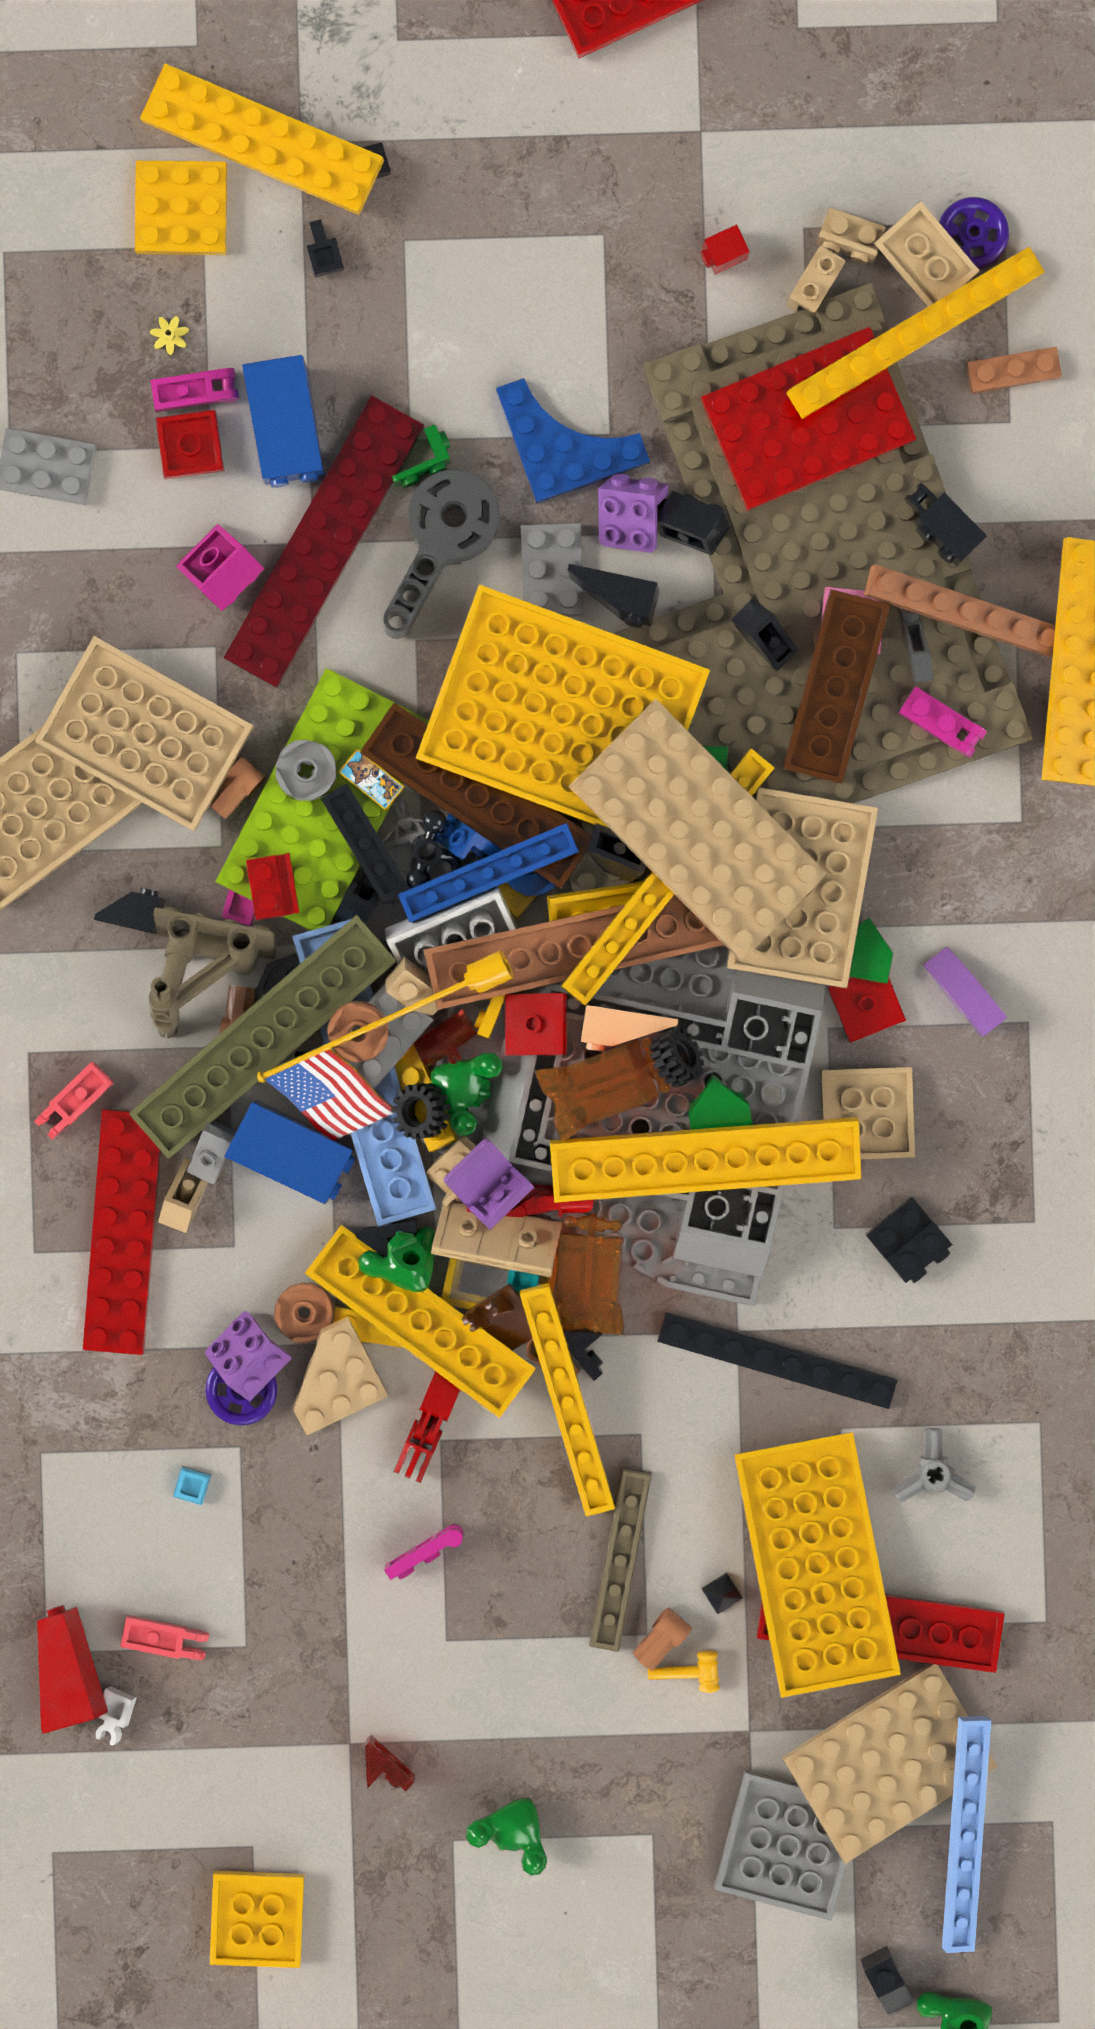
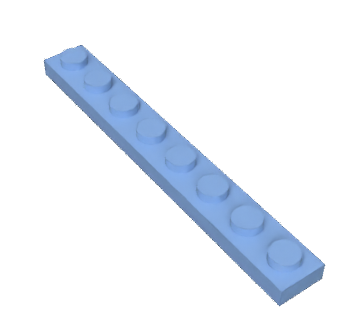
[942,1716,991,1953]

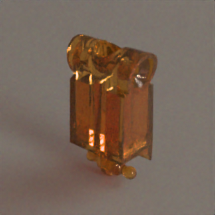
[534,1038,670,1141]
[556,1213,624,1336]

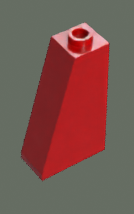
[37,1605,108,1734]

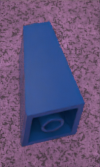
[242,355,325,488]
[224,1100,356,1204]

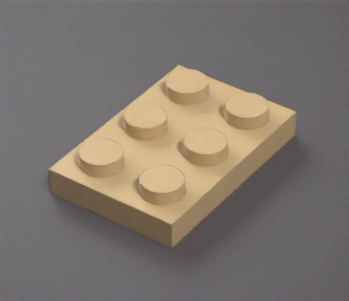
[874,201,980,307]

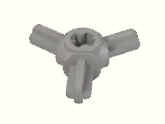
[892,1428,976,1502]

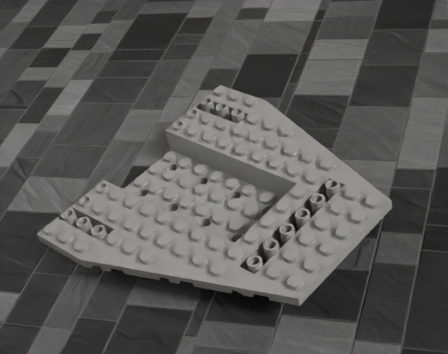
[420,945,826,1306]

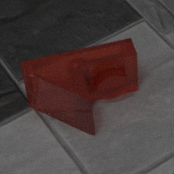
[365,1735,415,1791]

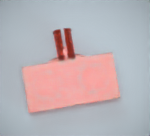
[413,1009,477,1068]

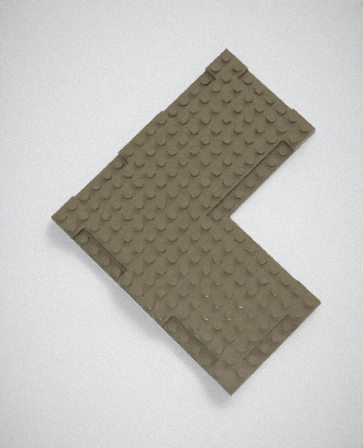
[554,283,1033,892]

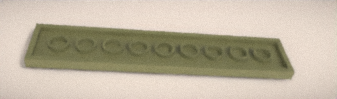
[129,914,397,1159]

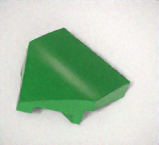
[849,917,893,984]
[688,1075,753,1130]

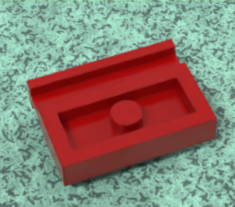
[246,853,300,921]

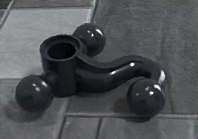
[406,810,489,889]

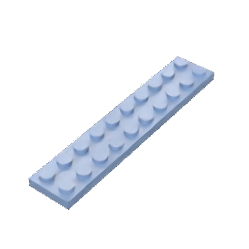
[292,919,436,1226]

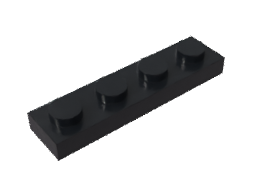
[321,783,409,904]

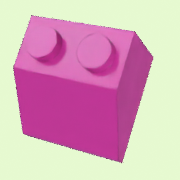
[176,524,264,611]

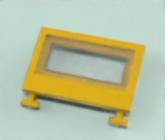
[441,1242,563,1309]

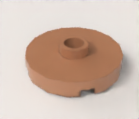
[327,1001,389,1062]
[274,1282,335,1343]

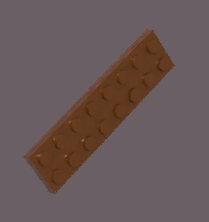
[360,703,591,889]

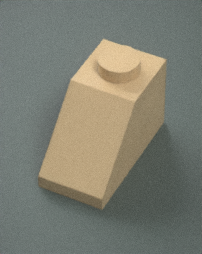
[385,957,437,1016]
[158,1158,208,1233]

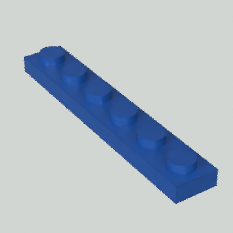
[398,823,579,923]

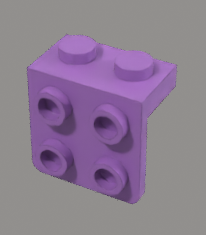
[598,474,668,553]
[444,1139,534,1230]
[205,1311,292,1402]

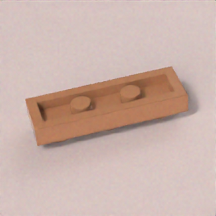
[966,346,1062,394]

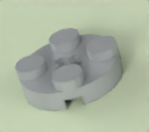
[275,740,336,801]

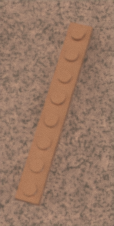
[864,565,1055,659]

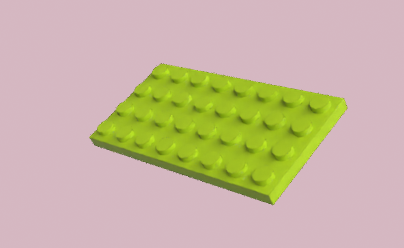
[215,668,429,931]

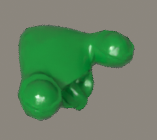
[431,1052,503,1136]
[358,1227,436,1292]
[465,1798,547,1876]
[916,1991,992,2029]

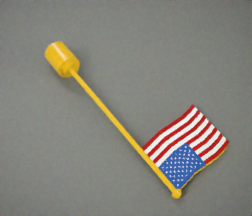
[257,950,514,1140]

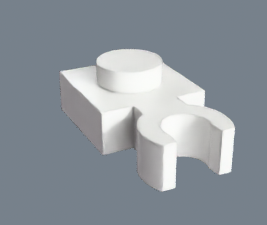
[96,1686,137,1746]

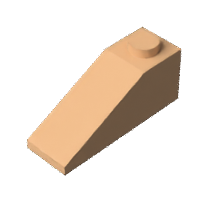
[580,1005,678,1051]

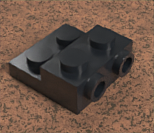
[865,1197,953,1283]

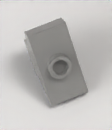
[187,1121,237,1185]

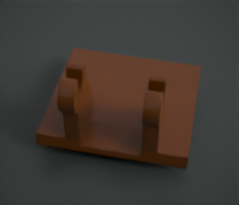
[462,1283,533,1351]

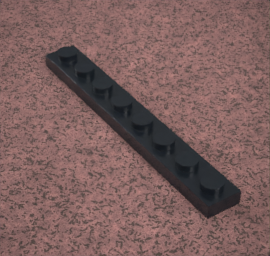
[657,1312,898,1409]

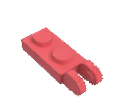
[34,1061,114,1140]
[120,1615,210,1660]

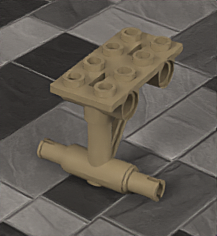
[149,907,276,1038]

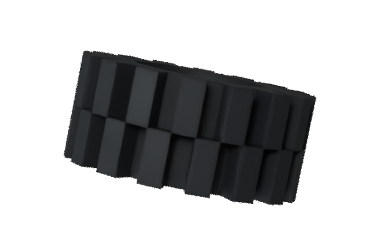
[650,1027,704,1088]
[391,1083,451,1139]

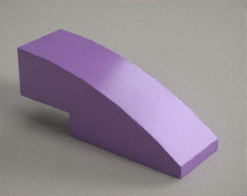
[923,947,1007,1036]

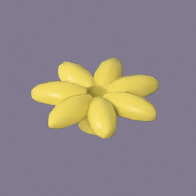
[150,316,189,355]

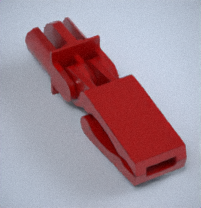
[466,1183,596,1218]
[393,1371,460,1483]

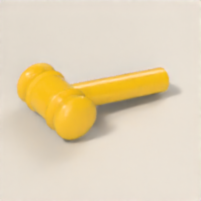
[648,1650,720,1693]

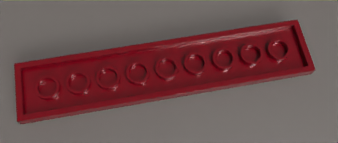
[224,395,424,688]

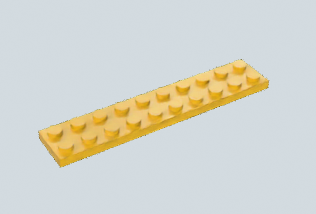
[550,1117,861,1203]

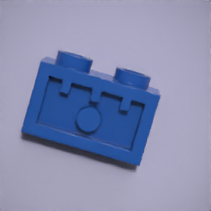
[436,814,502,860]

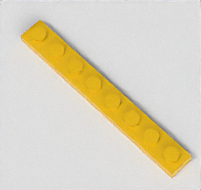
[520,1283,615,1517]

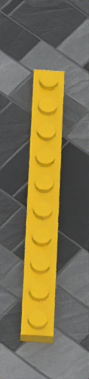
[786,246,1045,419]
[561,748,774,1005]

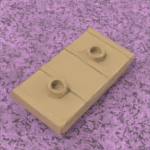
[431,1201,563,1277]

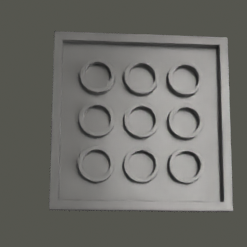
[714,1770,847,1921]

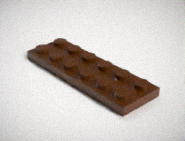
[782,589,890,784]

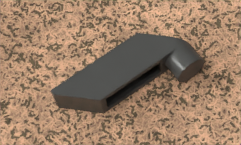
[901,609,933,683]

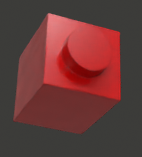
[700,224,750,275]

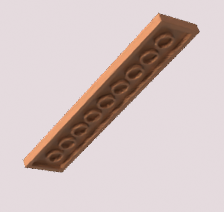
[423,894,724,1010]

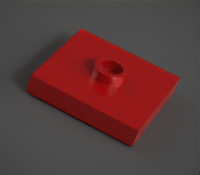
[155,410,225,480]
[827,977,906,1043]
[505,993,567,1056]

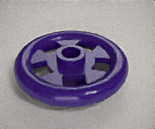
[939,197,1009,269]
[205,1367,278,1426]

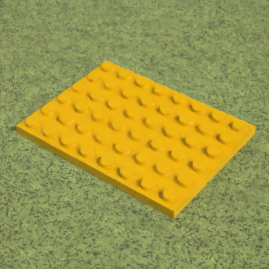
[416,584,710,828]

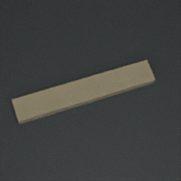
[589,1467,652,1652]

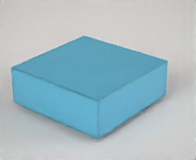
[173,1466,211,1505]

